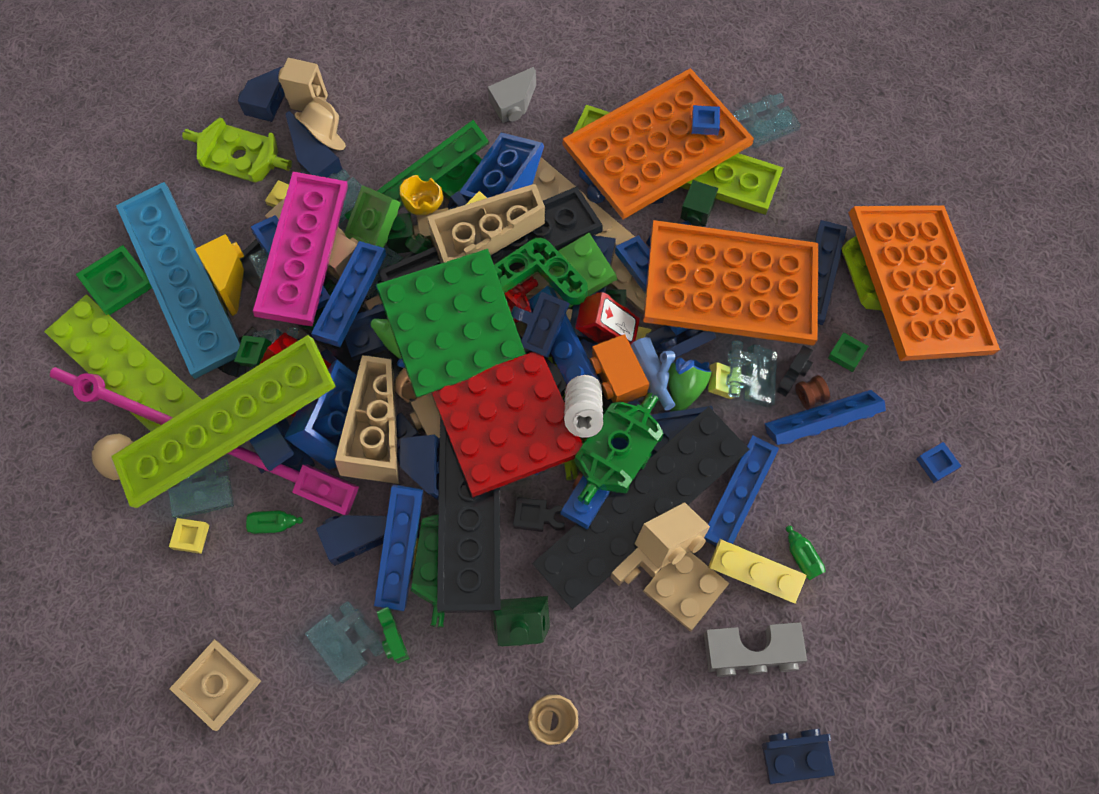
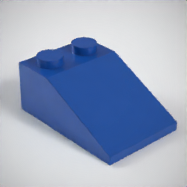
[460,132,544,203]
[284,360,357,470]

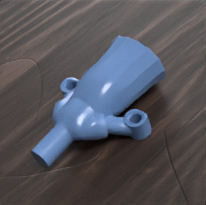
[630,337,675,410]

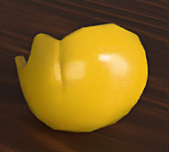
[399,175,443,215]

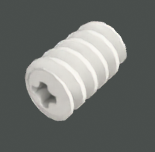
[564,375,603,438]

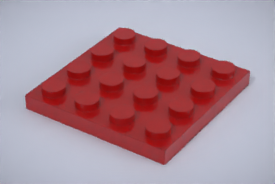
[431,352,583,497]

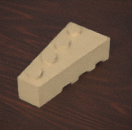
[427,184,545,263]
[335,355,399,484]

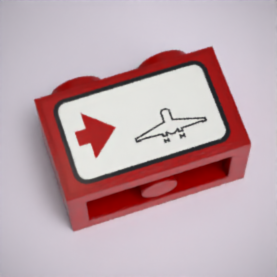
[575,292,640,345]

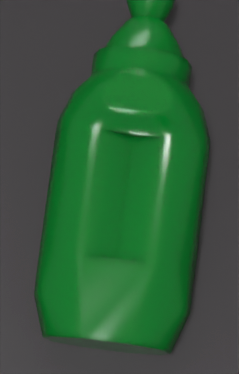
[246,510,303,534]
[786,525,826,580]

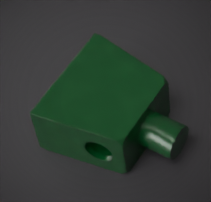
[490,596,550,647]

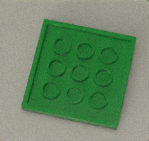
[376,249,526,398]

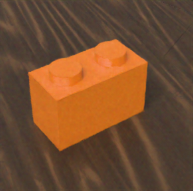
[589,334,649,403]

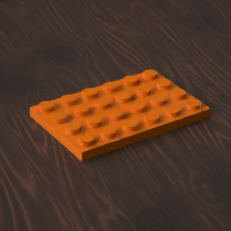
[562,68,754,220]
[848,205,1000,361]
[643,220,818,346]

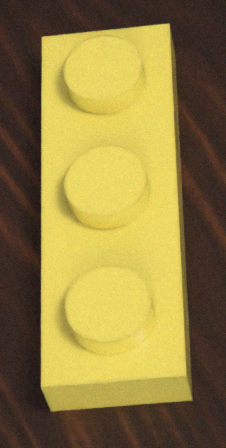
[708,539,807,603]

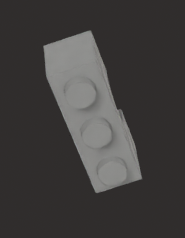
[704,622,807,677]

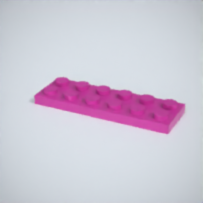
[253,172,348,326]

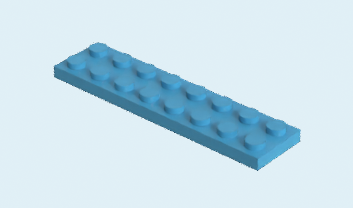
[116,182,241,379]

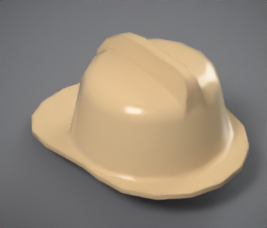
[295,97,346,150]

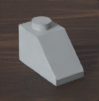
[488,67,536,123]

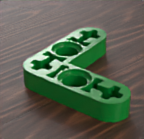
[494,238,588,305]

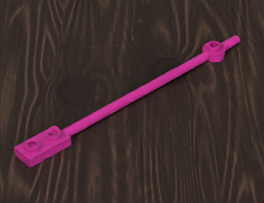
[50,367,359,515]

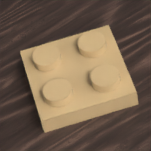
[643,552,729,631]
[170,639,261,731]

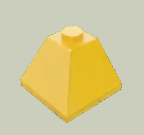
[195,234,244,316]

